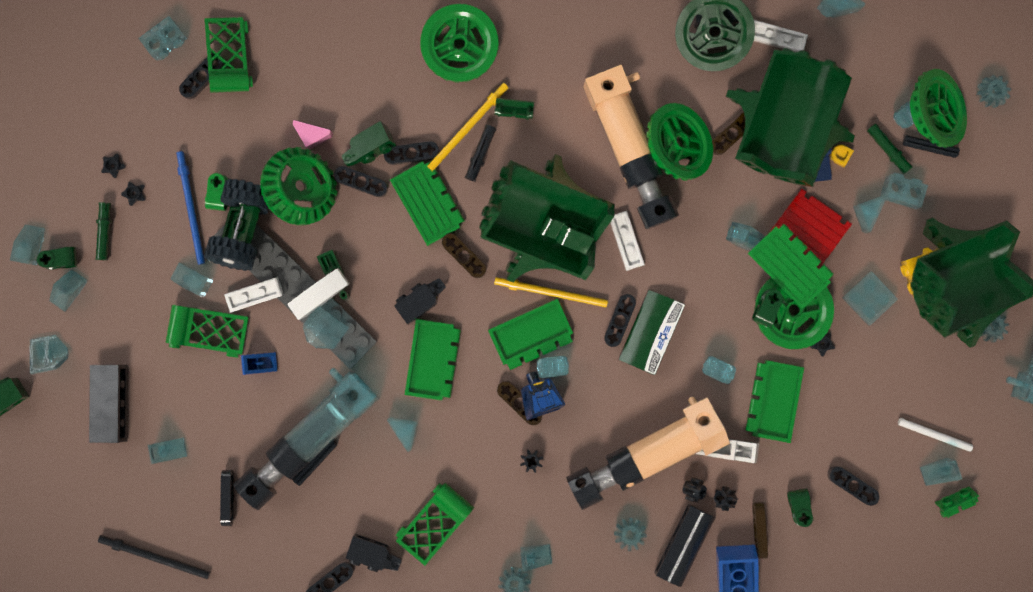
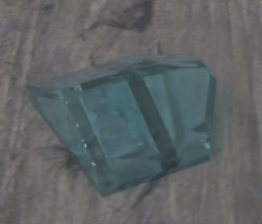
[303,306,349,349]
[30,335,69,374]

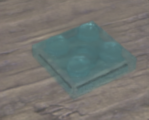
[842,271,898,326]

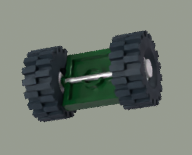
[204,179,269,271]

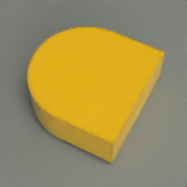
[830,145,854,168]

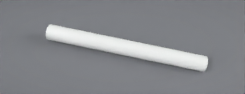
[898,418,973,452]

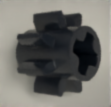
[520,449,543,473]
[682,477,707,503]
[713,486,738,511]

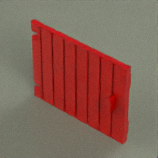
[769,188,852,269]

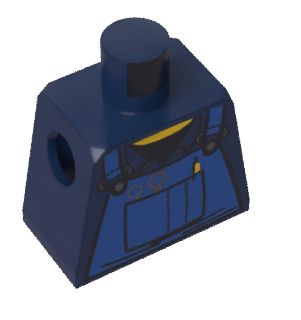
[521,371,565,420]

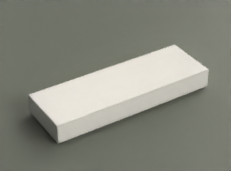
[754,20,808,52]
[610,211,645,271]
[224,277,284,313]

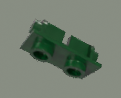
[494,98,534,120]

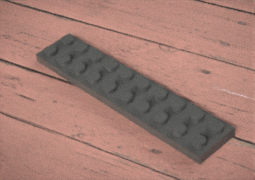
[214,224,377,369]

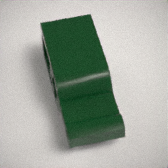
[540,215,594,254]
[316,250,350,300]

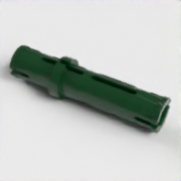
[867,123,913,175]
[95,202,112,261]

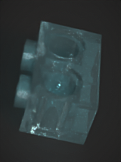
[138,16,188,61]
[880,173,928,209]

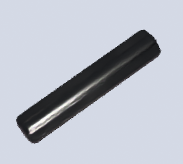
[902,135,960,158]
[293,438,337,486]

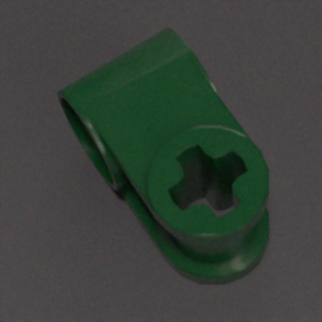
[37,247,78,270]
[752,290,783,328]
[787,488,813,527]

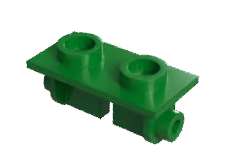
[935,487,979,518]

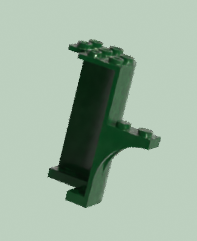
[726,48,855,187]
[479,154,615,283]
[910,217,1033,348]

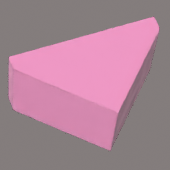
[293,120,333,149]

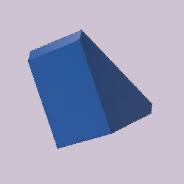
[241,352,277,375]

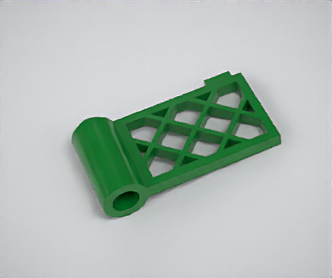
[204,17,253,93]
[165,305,249,358]
[395,483,474,566]

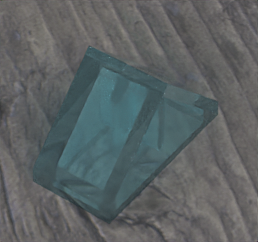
[853,196,887,234]
[49,270,88,312]
[387,417,418,452]
[148,438,187,464]
[920,458,962,486]
[520,544,552,572]

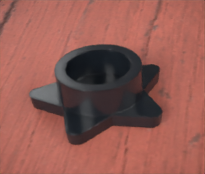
[101,154,126,178]
[121,181,145,206]
[810,333,835,357]

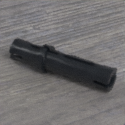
[465,125,497,182]

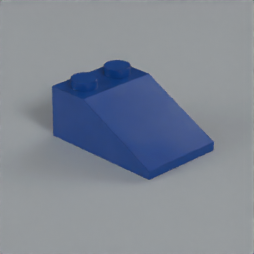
[716,545,759,592]

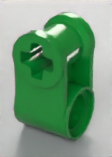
[205,173,228,211]

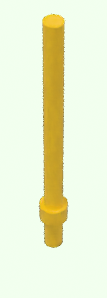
[427,83,509,171]
[494,277,608,307]

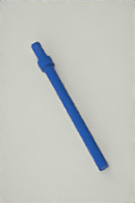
[176,151,205,265]

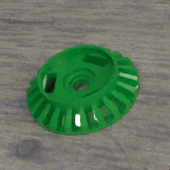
[420,4,499,83]
[910,69,967,148]
[646,103,713,181]
[260,147,337,226]
[754,278,834,349]

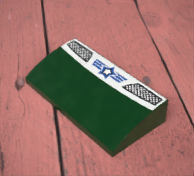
[618,290,685,375]

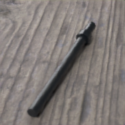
[98,535,210,580]

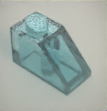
[817,0,866,18]
[726,222,765,251]
[10,225,45,266]
[170,263,213,297]

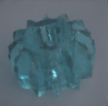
[976,75,1012,108]
[893,100,914,128]
[980,314,1010,343]
[536,356,569,378]
[702,356,736,384]
[614,517,647,551]
[498,567,531,592]

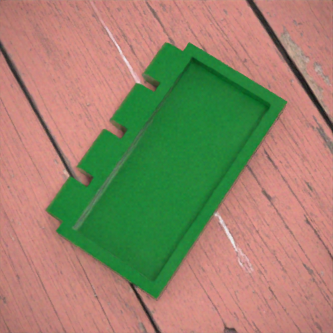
[390,161,465,247]
[748,224,834,309]
[488,299,573,370]
[404,319,461,401]
[745,360,804,443]

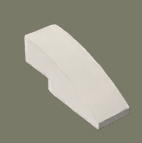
[287,268,349,320]
[696,439,759,463]

